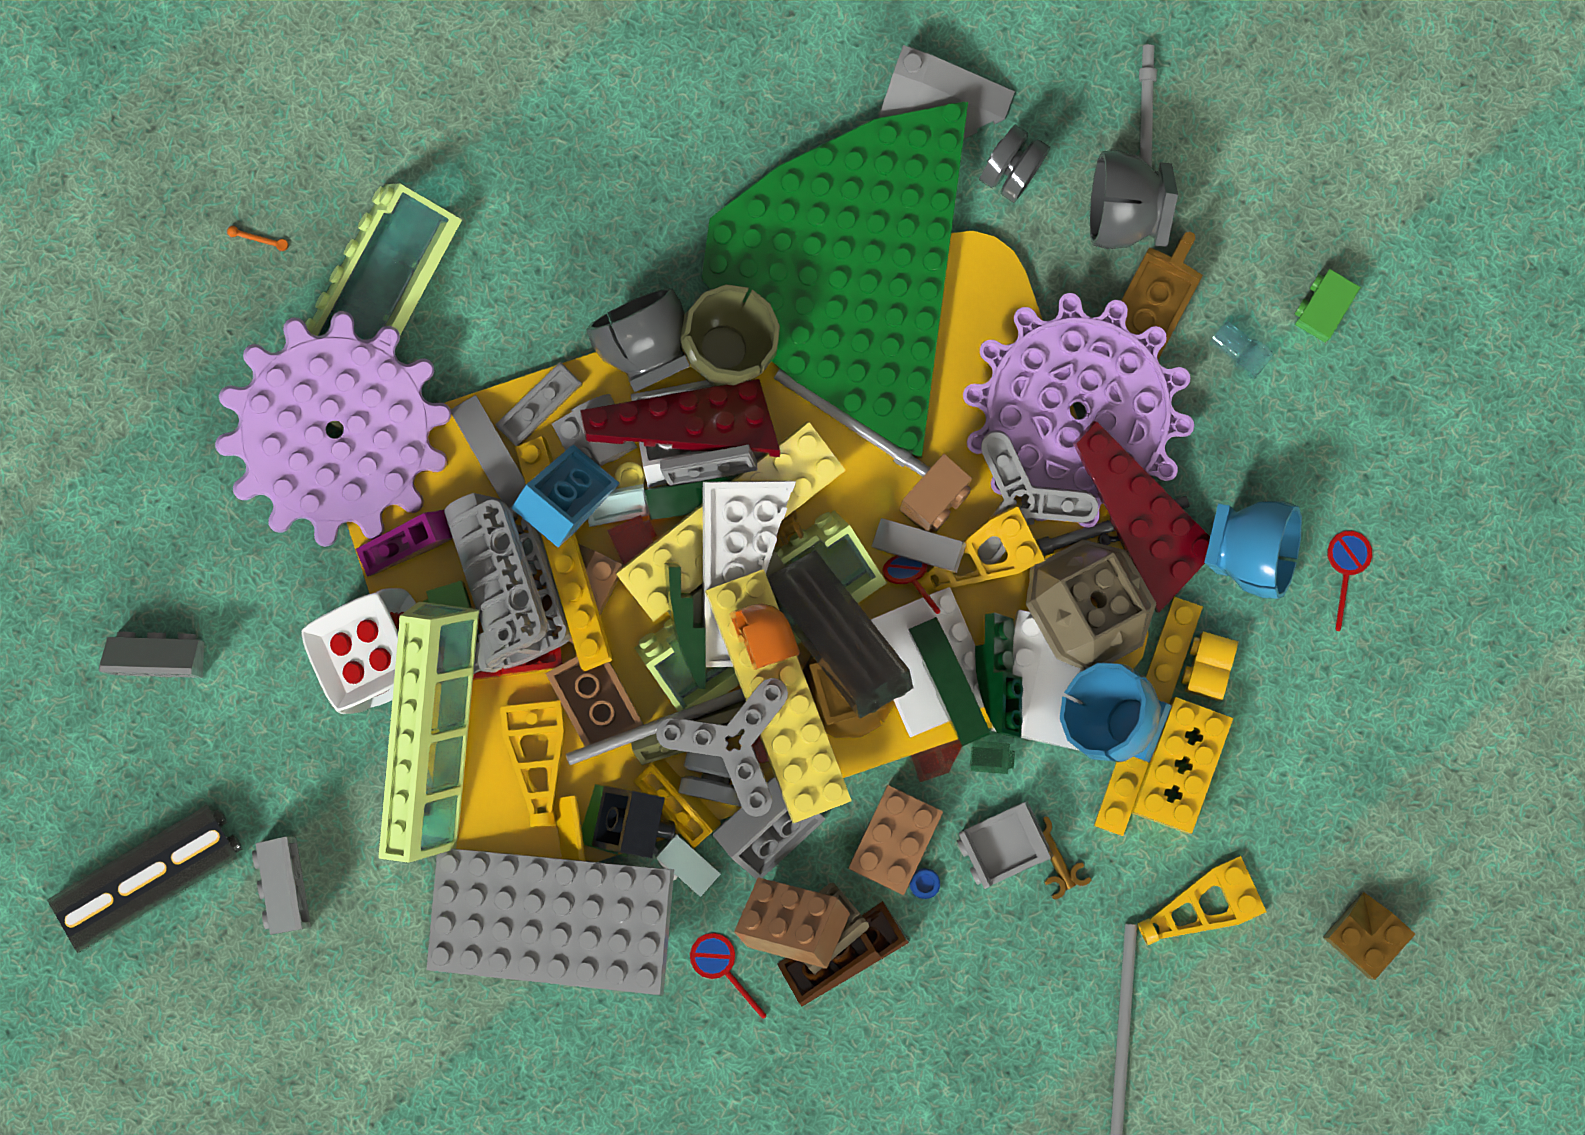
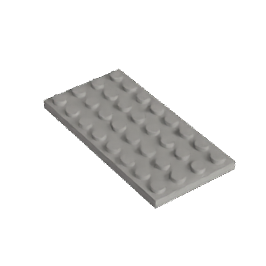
[426,849,674,995]

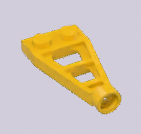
[918,504,1045,595]
[500,700,565,827]
[1137,856,1267,946]

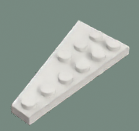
[703,481,796,667]

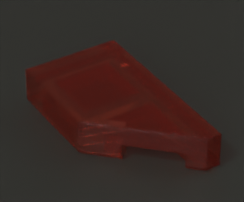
[910,739,962,782]

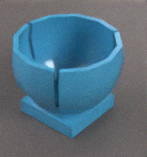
[1204,501,1302,599]
[1060,663,1172,763]

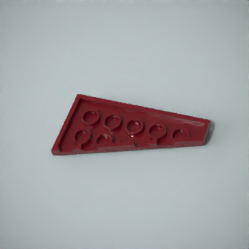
[580,379,780,457]
[1073,421,1210,613]

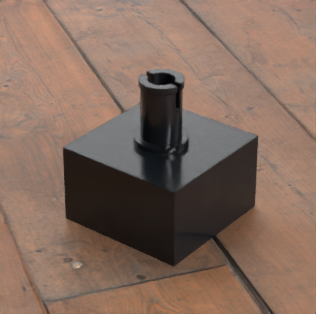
[592,786,675,859]

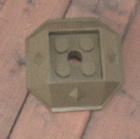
[1026,540,1156,671]

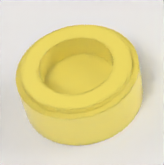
[615,462,646,488]

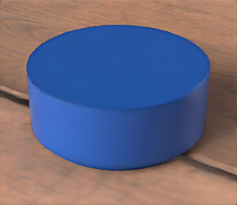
[909,868,940,899]

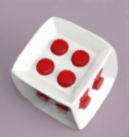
[301,588,442,714]

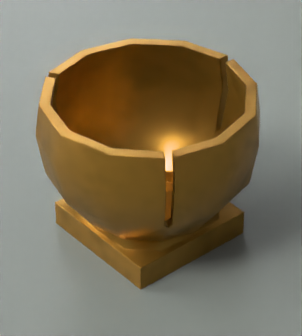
[802,641,895,738]

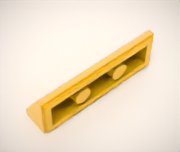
[633,759,721,849]
[554,795,586,861]

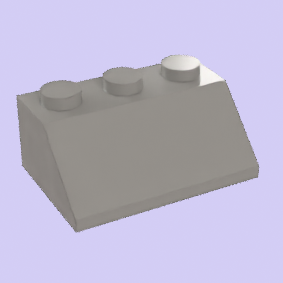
[99,632,204,678]
[713,777,826,880]
[252,837,311,935]

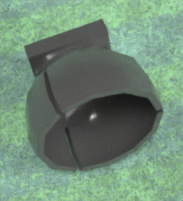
[1089,150,1178,249]
[586,288,690,392]

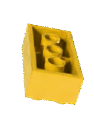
[1131,697,1233,834]

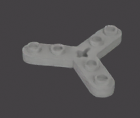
[978,430,1098,564]
[656,678,788,817]

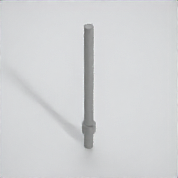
[1139,44,1157,167]
[774,369,931,477]

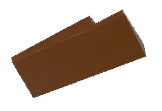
[777,901,910,1007]

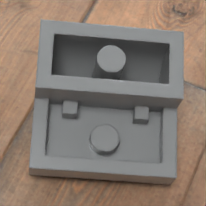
[552,394,637,467]

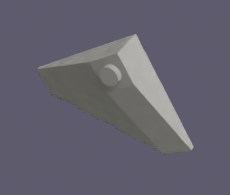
[878,45,1015,139]

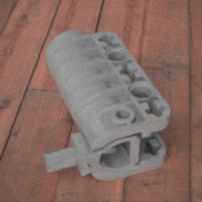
[444,493,571,674]

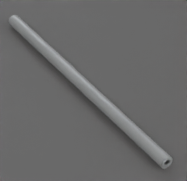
[566,688,746,765]
[1110,924,1137,1135]

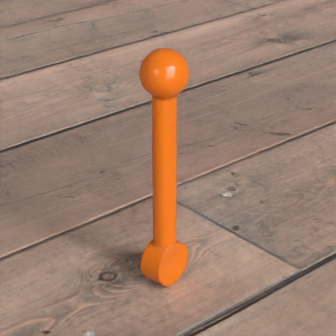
[227,226,288,251]

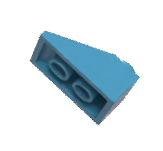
[511,444,619,547]

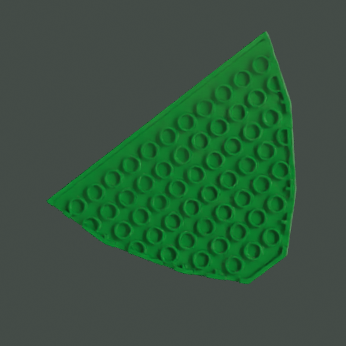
[702,102,968,458]

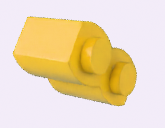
[1181,631,1238,702]

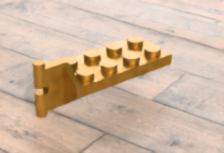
[1121,232,1203,360]

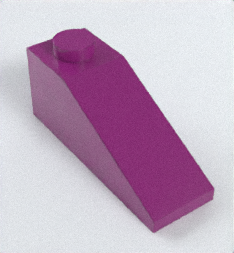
[356,510,453,577]

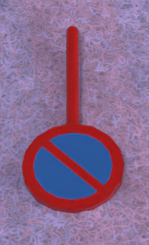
[1327,531,1372,631]
[882,555,941,614]
[690,933,767,1019]

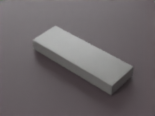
[495,362,582,447]
[660,445,757,486]
[871,518,966,573]

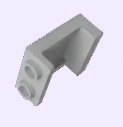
[957,800,1054,889]

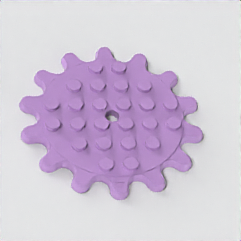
[963,293,1194,528]
[215,311,451,547]

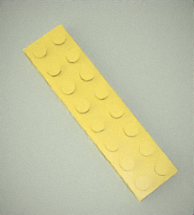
[615,421,845,622]
[705,569,852,823]

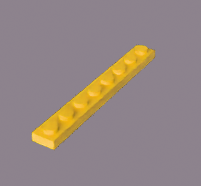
[515,436,613,671]
[1094,596,1203,836]

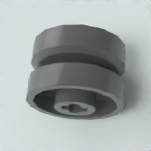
[979,124,1051,203]
[678,752,742,807]

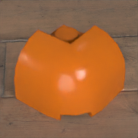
[729,603,800,670]

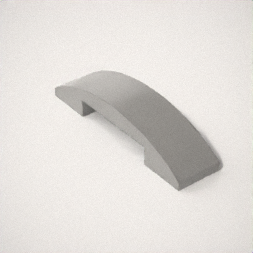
[450,395,526,508]

